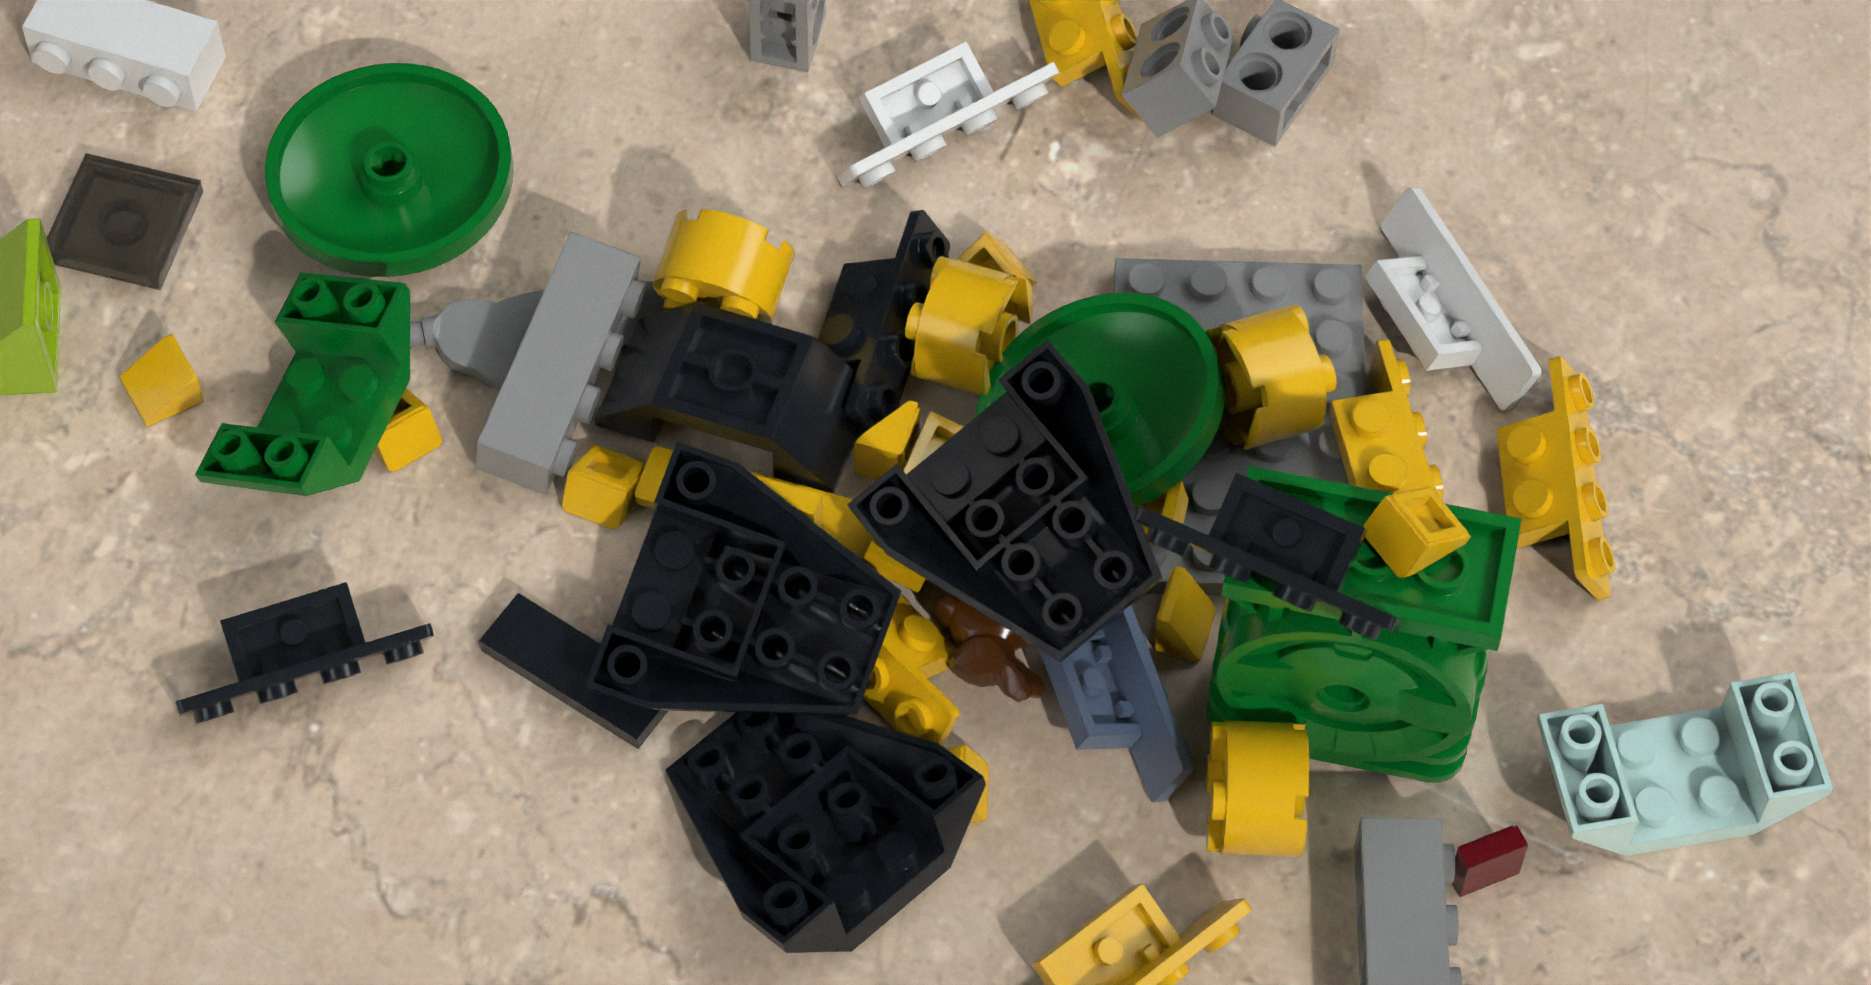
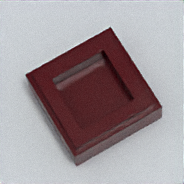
[1453,825,1528,897]

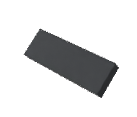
[479,593,668,749]

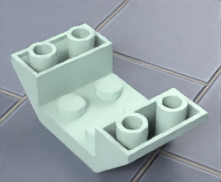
[1537,672,1833,856]

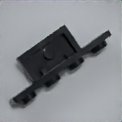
[818,210,950,433]
[1133,472,1403,641]
[175,582,434,724]

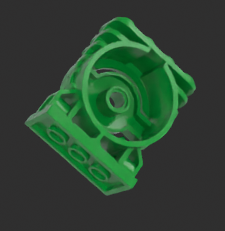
[1206,465,1522,783]

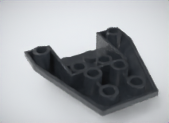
[847,339,1163,662]
[585,441,901,716]
[665,712,986,953]

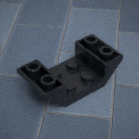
[595,302,860,494]

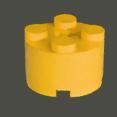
[653,209,795,324]
[905,256,1033,396]
[1205,305,1337,450]
[1205,720,1309,857]

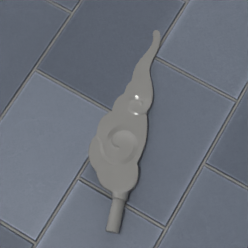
[410,281,665,390]

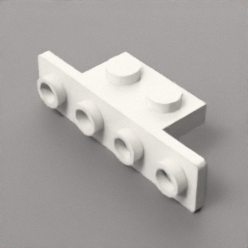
[837,41,1060,189]
[1365,187,1541,410]

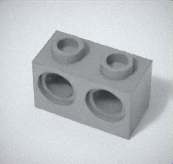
[748,0,826,72]
[1121,0,1234,137]
[1213,0,1339,146]

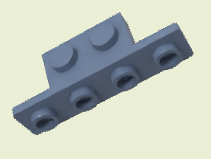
[1039,605,1193,802]

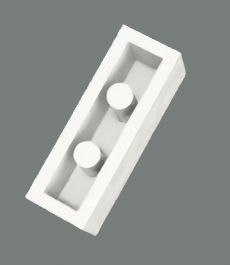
[22,0,226,112]

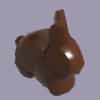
[933,596,1044,702]

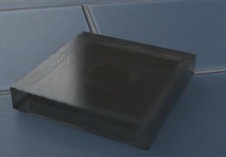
[46,153,203,290]

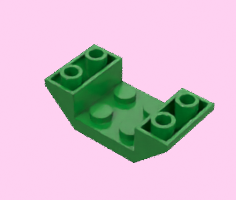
[195,272,410,496]

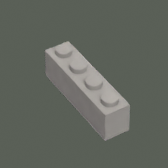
[476,231,646,495]
[1354,817,1462,985]

